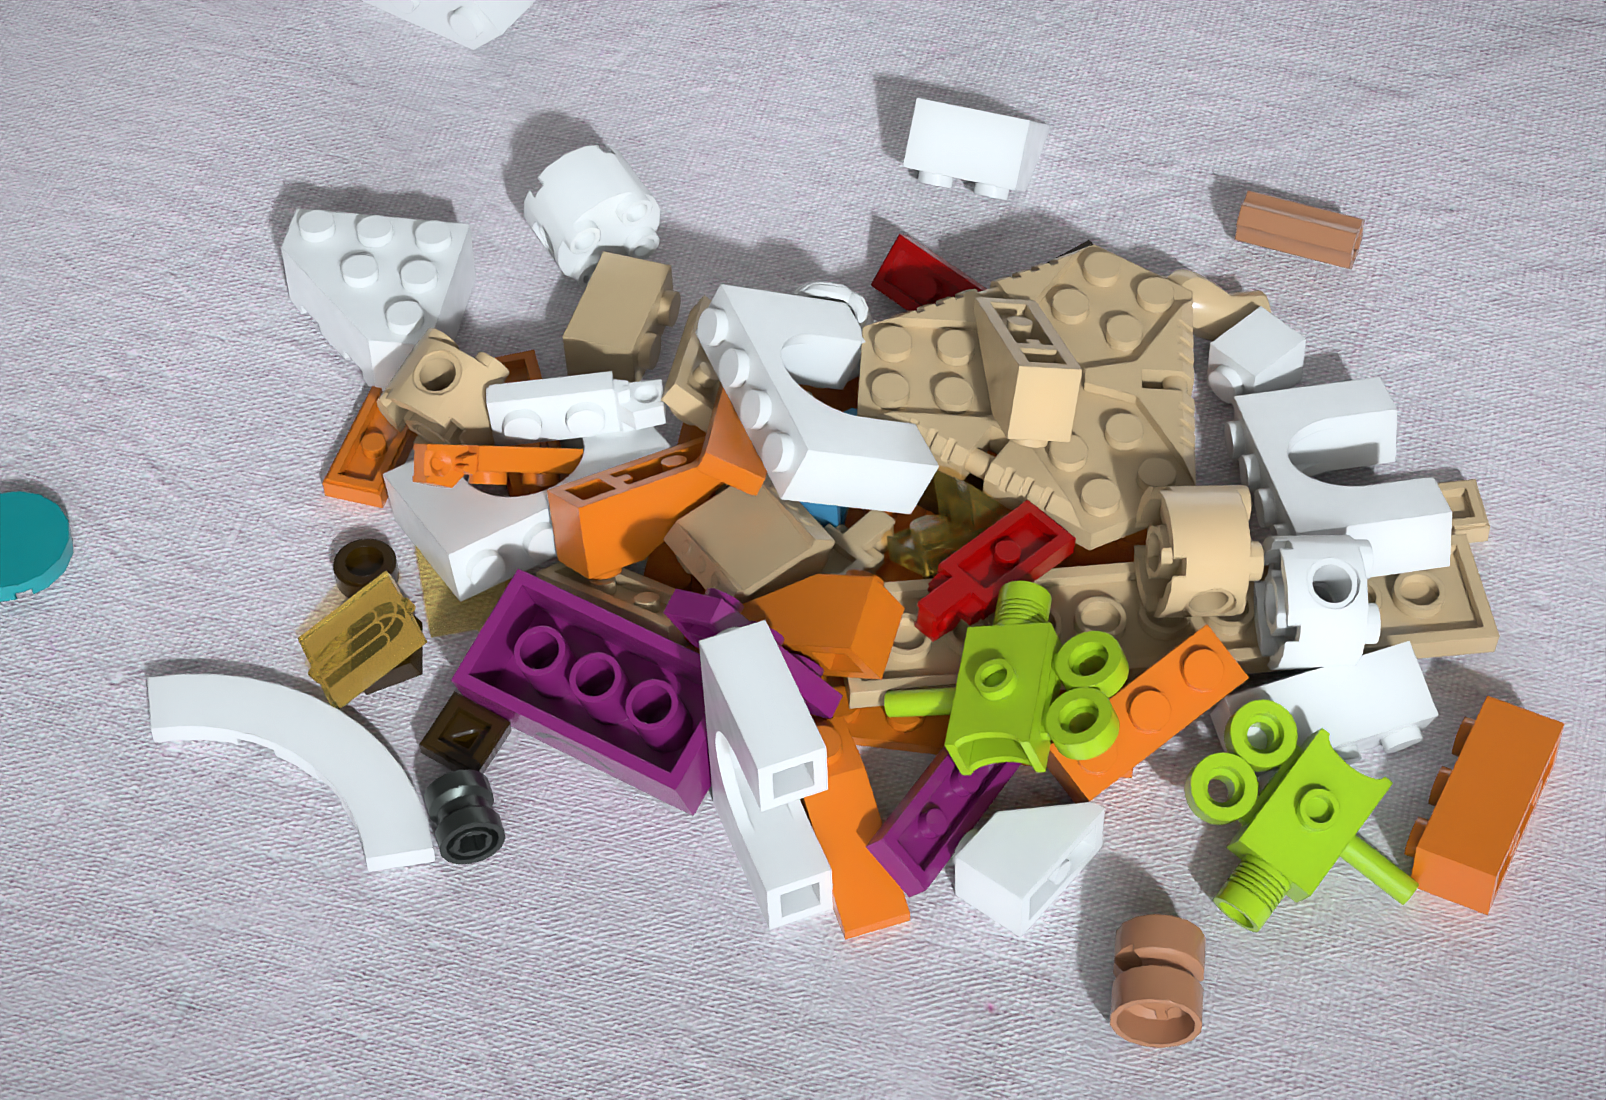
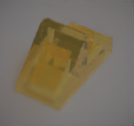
[887,470,1011,577]

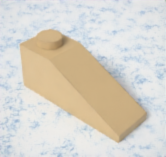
[973,297,1082,448]

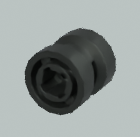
[424,770,506,864]

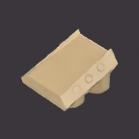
[663,473,835,604]

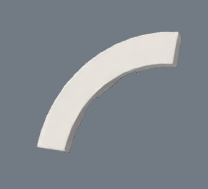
[147,674,436,872]

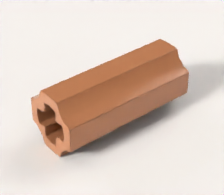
[1235,190,1365,270]

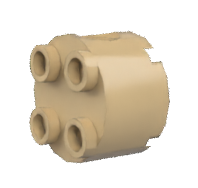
[376,328,509,446]
[1134,485,1264,618]

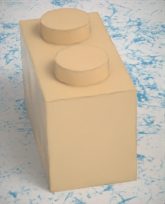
[563,251,681,383]

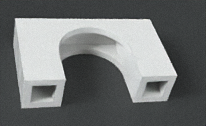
[695,284,939,514]
[1224,377,1452,577]
[383,427,672,602]
[699,620,833,929]

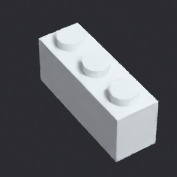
[1210,641,1439,790]

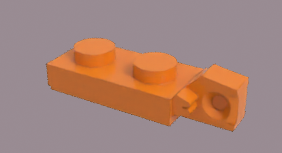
[412,443,584,488]

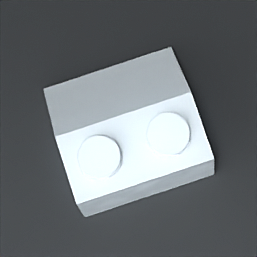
[903,98,1050,200]

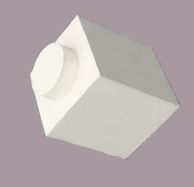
[1206,306,1306,405]

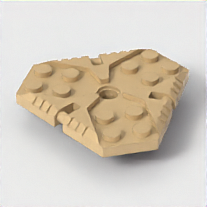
[857,244,1196,550]

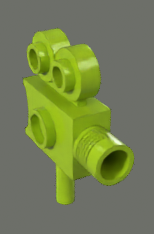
[884,581,1129,775]
[1184,699,1419,933]

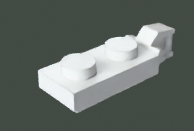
[486,371,666,446]

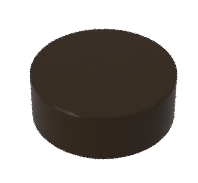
[333,538,399,602]

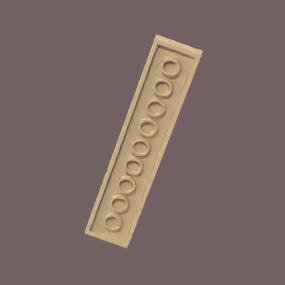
[843,534,1500,709]

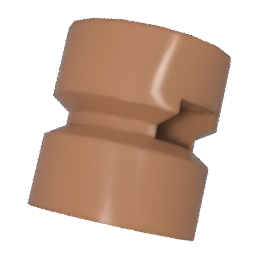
[1110,914,1206,1048]

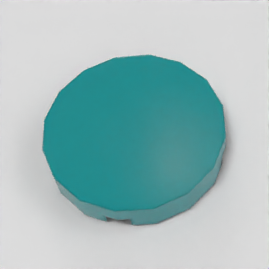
[0,491,74,602]

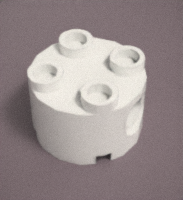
[524,145,660,288]
[1254,535,1381,670]

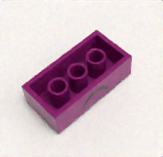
[451,569,712,816]

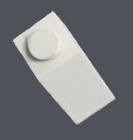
[953,802,1105,937]

